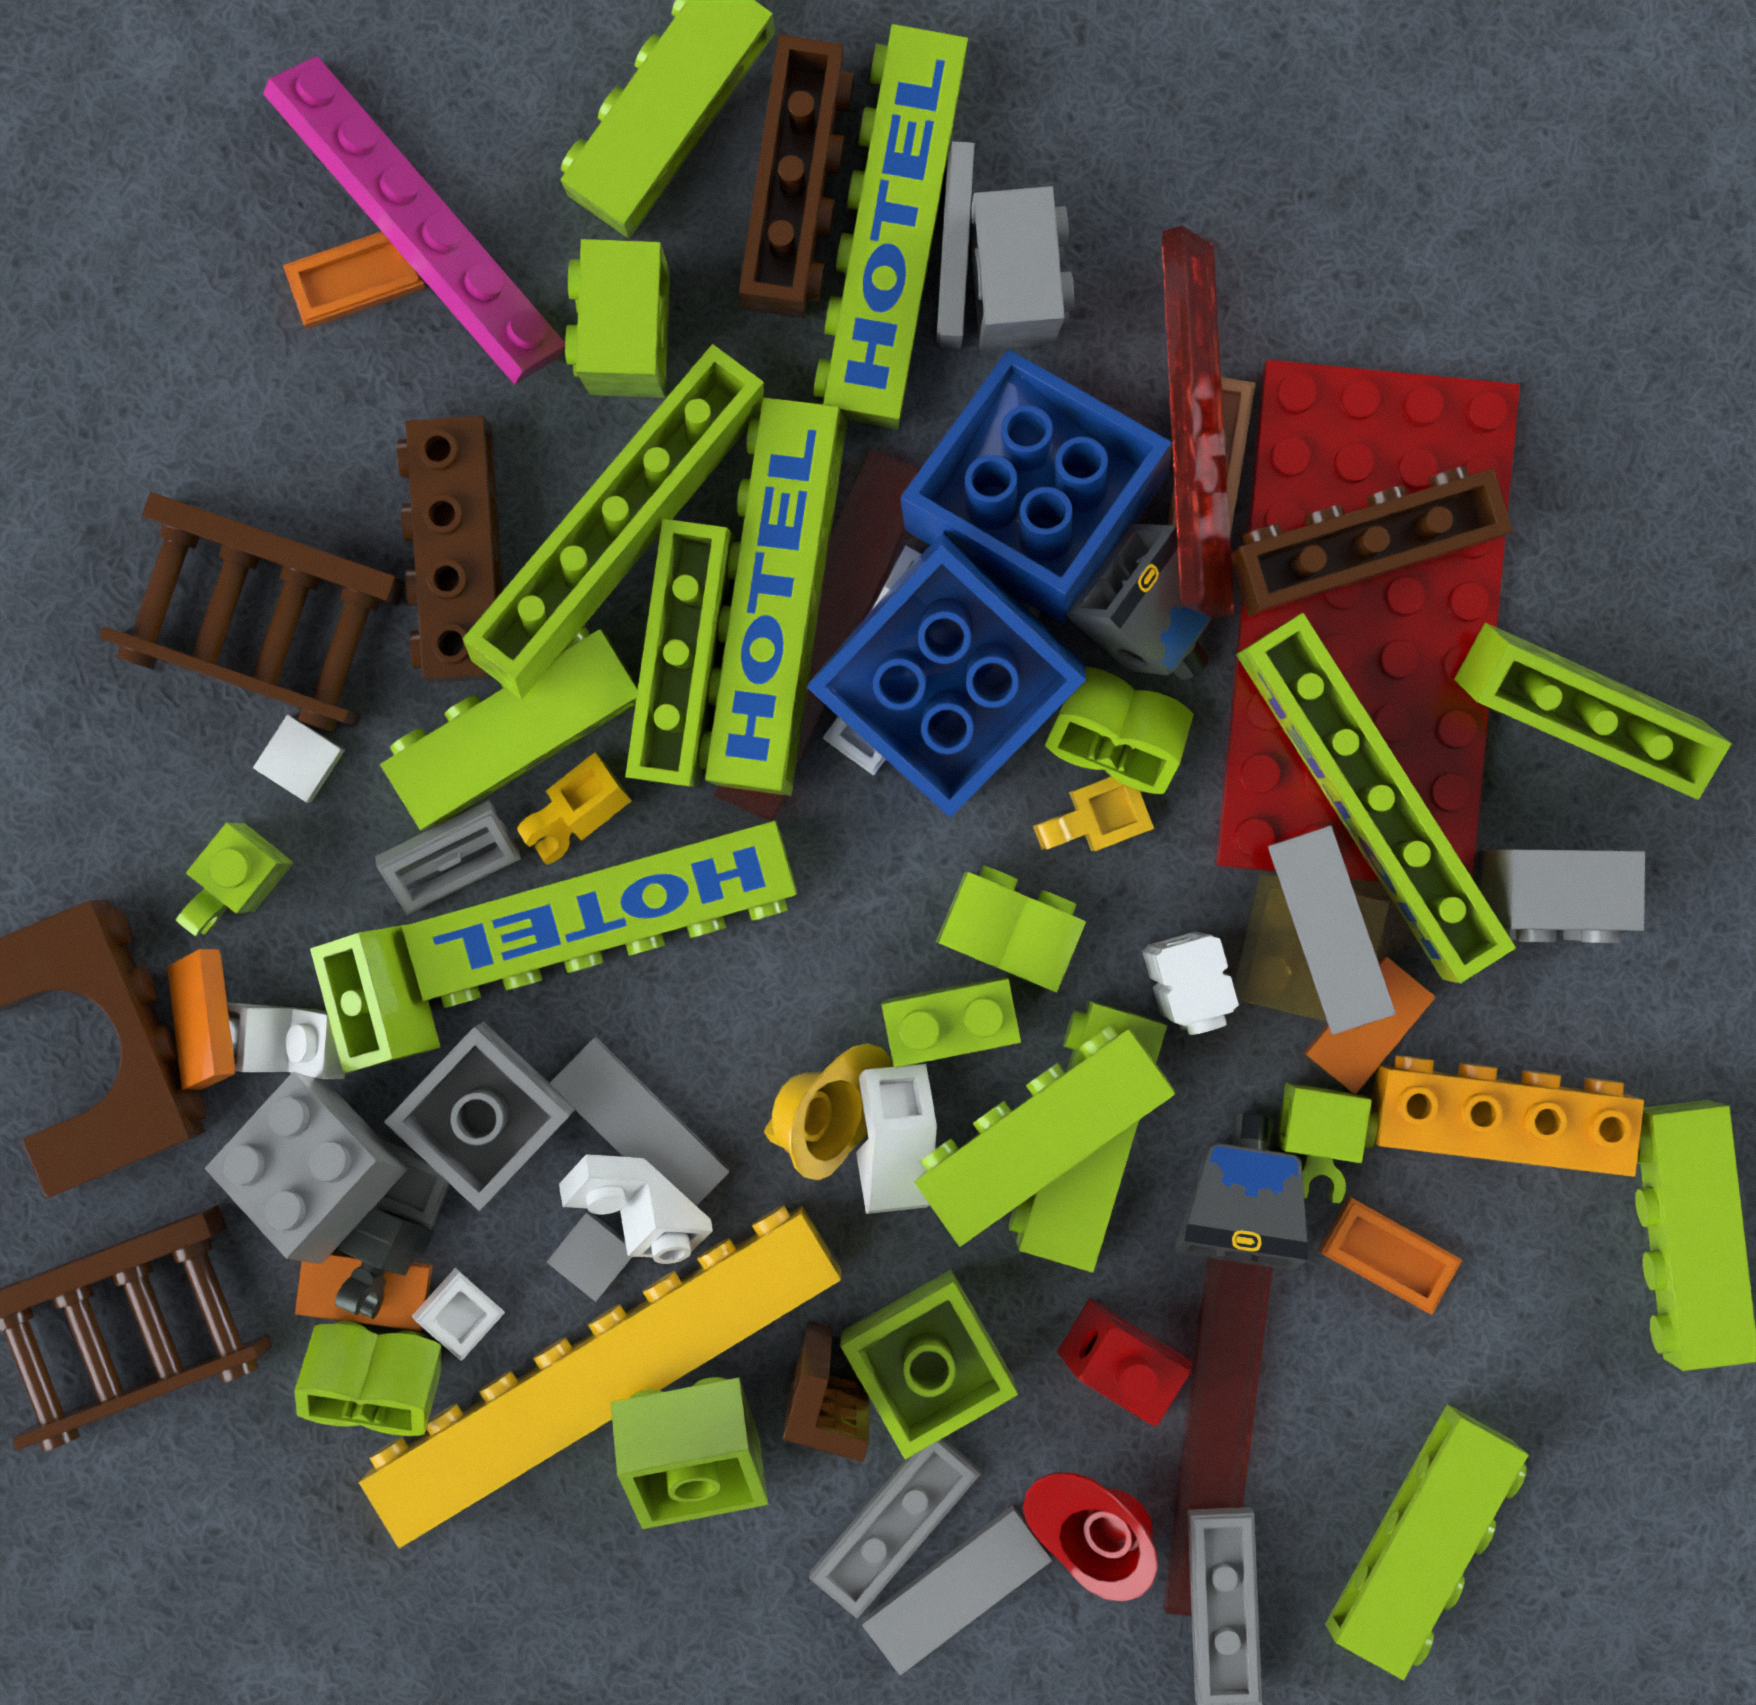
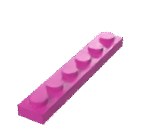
[263,56,565,385]

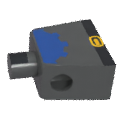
[1066,523,1217,680]
[1175,1114,1308,1271]

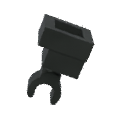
[335,1206,434,1319]

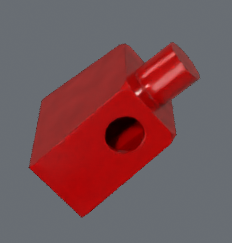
[1057,1298,1192,1427]

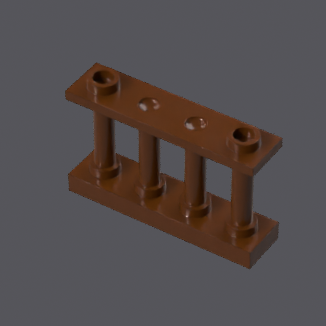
[99,492,405,732]
[0,1205,272,1452]

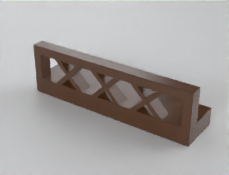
[783,1321,869,1462]

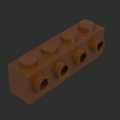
[739,34,854,319]
[397,415,503,683]
[1229,466,1513,617]

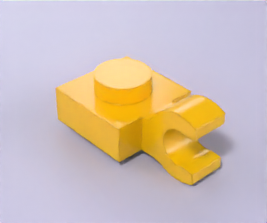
[517,752,632,865]
[1033,776,1154,851]

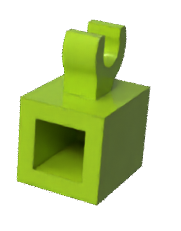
[175,822,294,937]
[1276,1082,1378,1204]

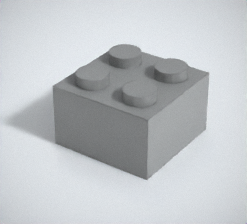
[969,186,1075,351]
[1481,850,1645,943]
[384,1022,575,1211]
[204,1072,409,1264]

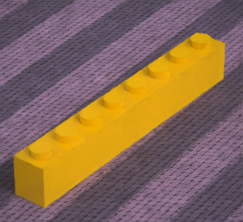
[359,1205,842,1549]

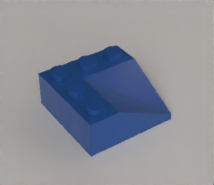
[901,349,1172,625]
[807,531,1086,818]

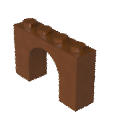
[0,899,207,1199]

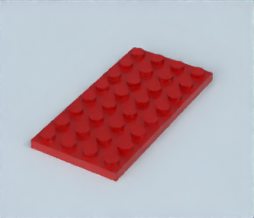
[1216,359,1520,882]

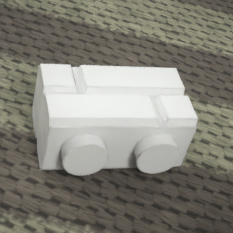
[1142,931,1239,1035]

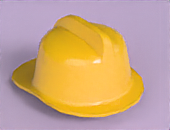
[764,1043,894,1180]

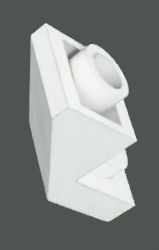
[227,1002,345,1079]
[856,1064,937,1214]
[559,1154,713,1264]

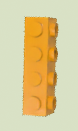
[1371,1055,1644,1177]

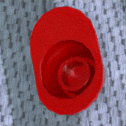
[1023,1472,1158,1601]

